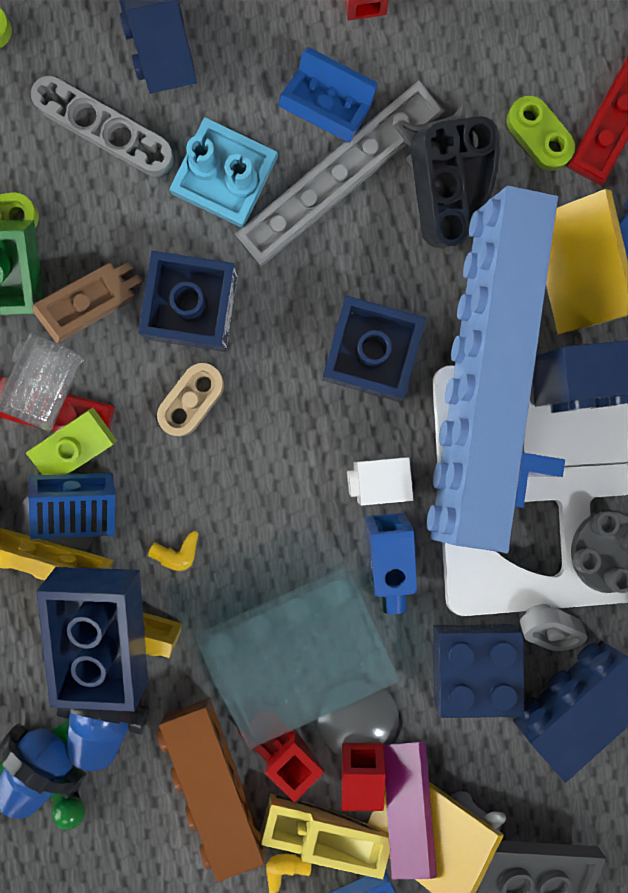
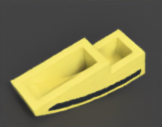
[260,793,390,879]

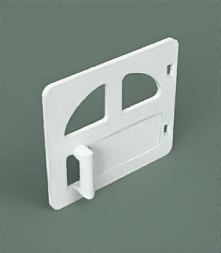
[433,365,628,616]

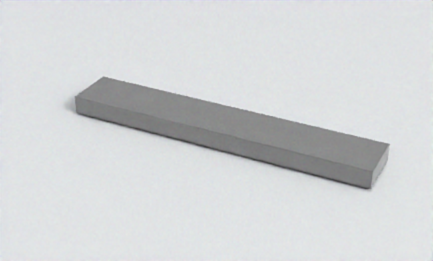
[235,80,444,267]

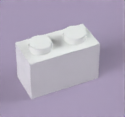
[347,457,413,506]

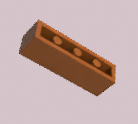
[157,698,266,882]

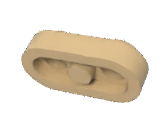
[157,363,224,437]

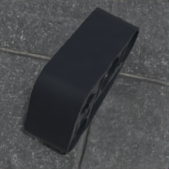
[411,116,500,248]

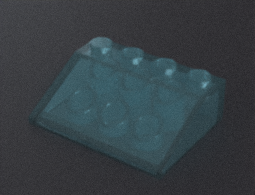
[195,566,400,749]

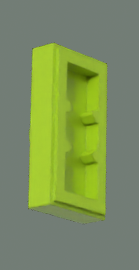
[26,408,117,475]

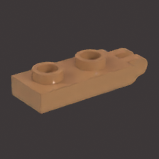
[32,262,144,344]

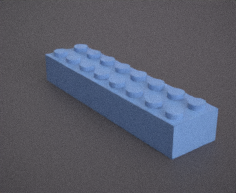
[427,185,558,553]

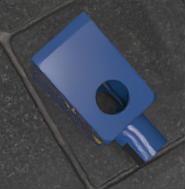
[365,513,417,614]

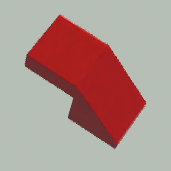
[238,701,324,803]

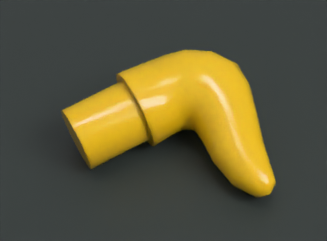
[147,531,199,571]
[266,854,312,893]

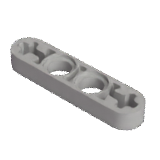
[31,76,174,177]

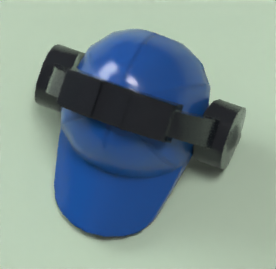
[57,705,149,771]
[0,723,87,819]

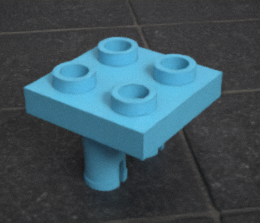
[169,117,278,228]

